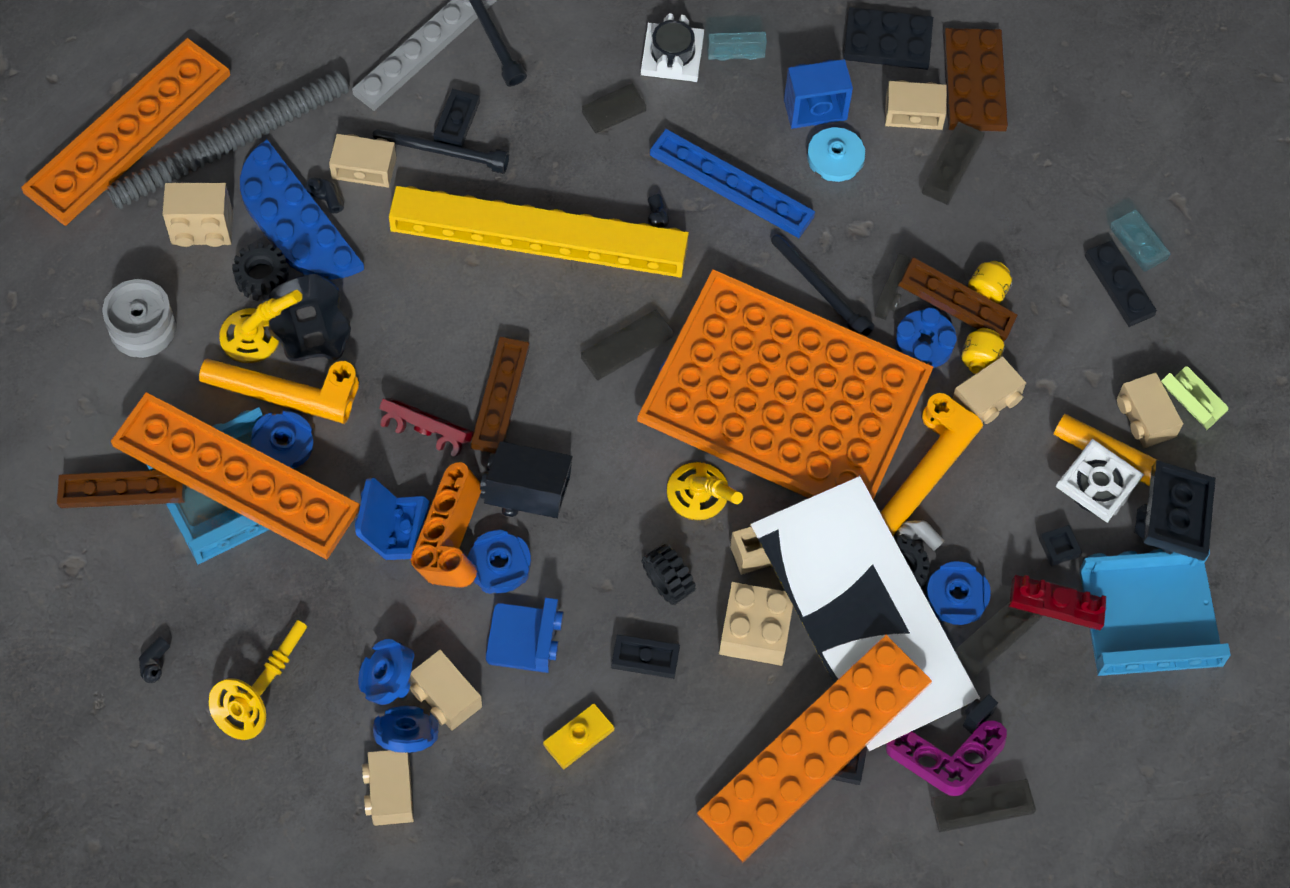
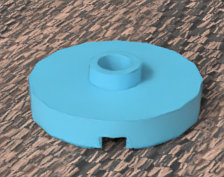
[807,127,865,182]

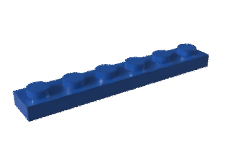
[650,129,815,238]

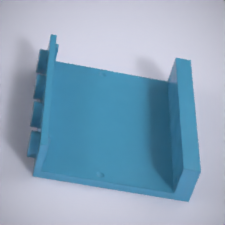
[1079,549,1231,676]

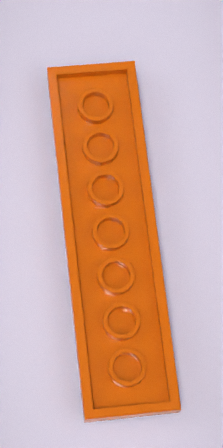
[21,38,230,226]
[111,392,360,560]
[697,635,932,863]

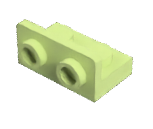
[1161,367,1228,430]

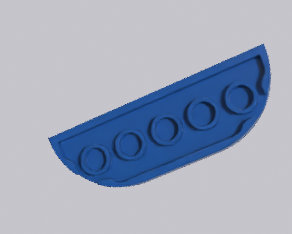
[240,140,364,279]

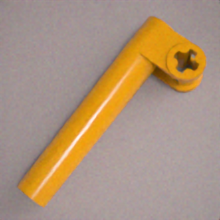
[199,358,359,424]
[880,393,983,536]
[1053,414,1159,486]

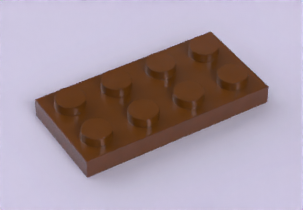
[944,28,1008,131]

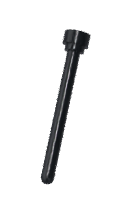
[469,0,527,87]
[372,129,510,174]
[771,234,875,337]

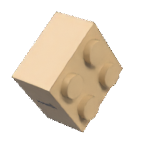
[163,183,233,247]
[719,582,793,666]

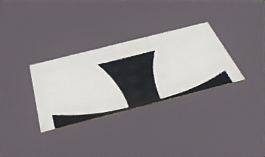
[750,476,980,751]

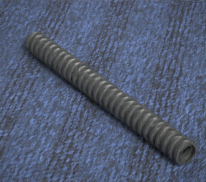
[107,70,349,210]

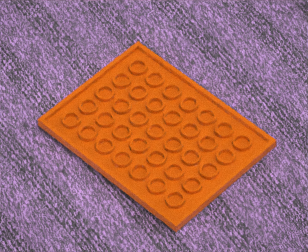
[637,269,933,499]

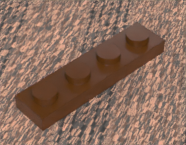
[898,257,1017,342]
[471,337,530,453]
[57,470,185,508]

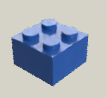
[784,59,853,129]

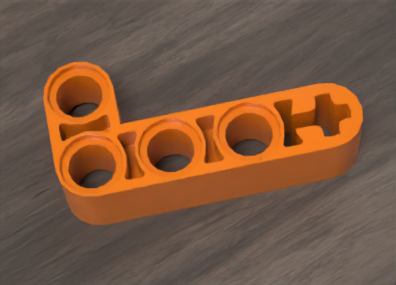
[411,462,481,588]

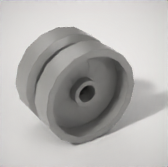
[102,279,176,358]

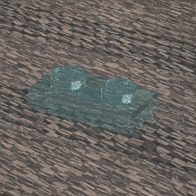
[707,32,767,61]
[1110,209,1171,272]

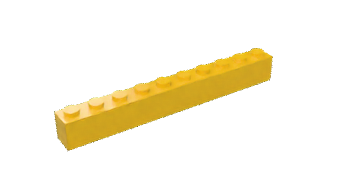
[389,186,689,278]

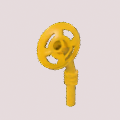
[219,290,302,363]
[667,462,743,520]
[208,620,308,740]

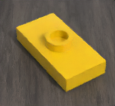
[543,704,614,770]

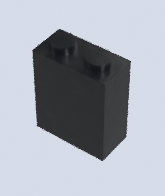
[480,441,573,519]

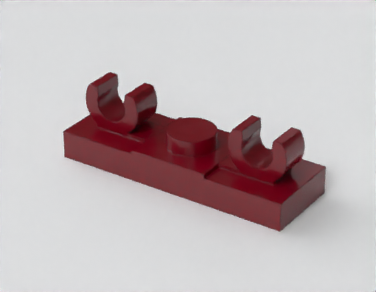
[379,398,474,456]
[1009,575,1107,630]

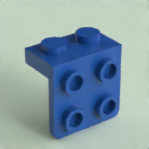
[355,478,430,560]
[486,598,563,673]

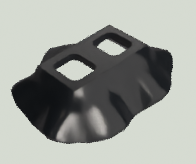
[268,274,351,361]

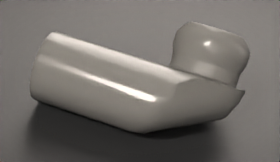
[897,520,945,551]

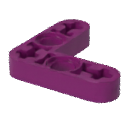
[886,721,1007,796]

